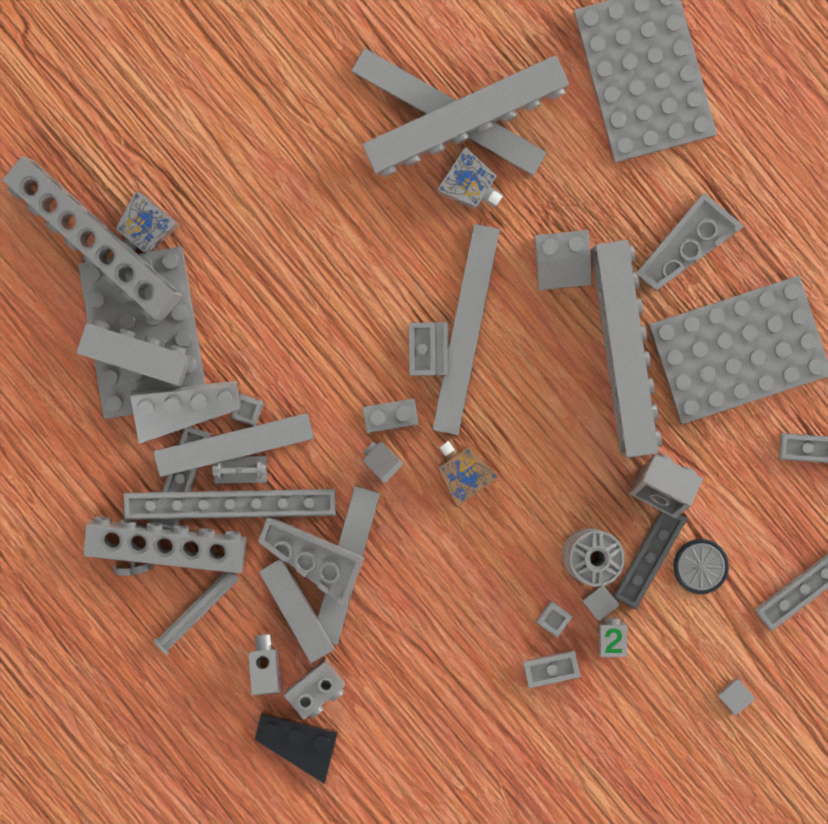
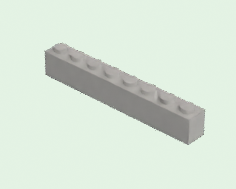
[362,55,569,178]

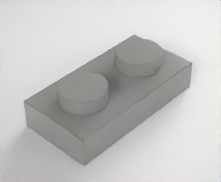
[363,399,419,433]
[523,650,580,688]

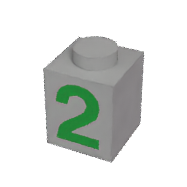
[598,617,627,657]

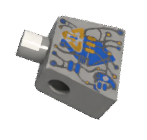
[437,148,504,210]
[116,192,180,253]
[249,635,283,695]

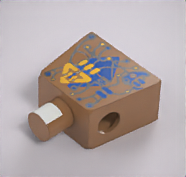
[438,440,498,506]

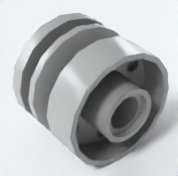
[562,528,625,587]

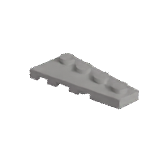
[637,193,744,291]
[131,381,240,444]
[258,517,365,607]

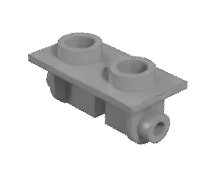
[213,456,267,484]

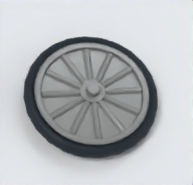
[673,539,729,594]

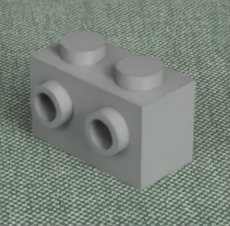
[284,659,346,720]

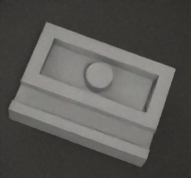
[409,322,449,376]

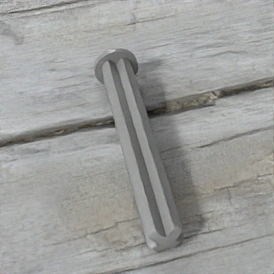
[153,572,239,655]

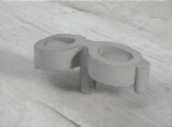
[113,561,154,576]

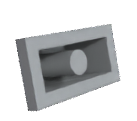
[362,441,404,483]

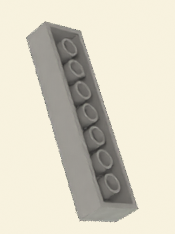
[591,240,662,457]

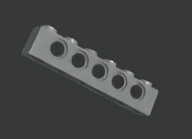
[84,517,247,573]

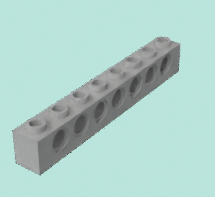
[3,156,183,320]

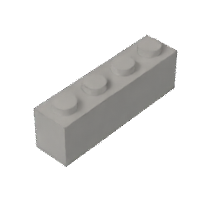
[77,320,191,386]

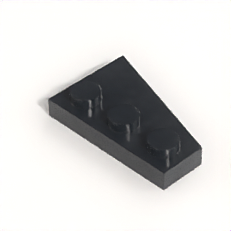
[255,713,338,784]

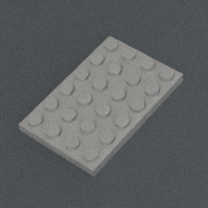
[573,0,717,163]
[78,246,206,419]
[648,275,828,424]

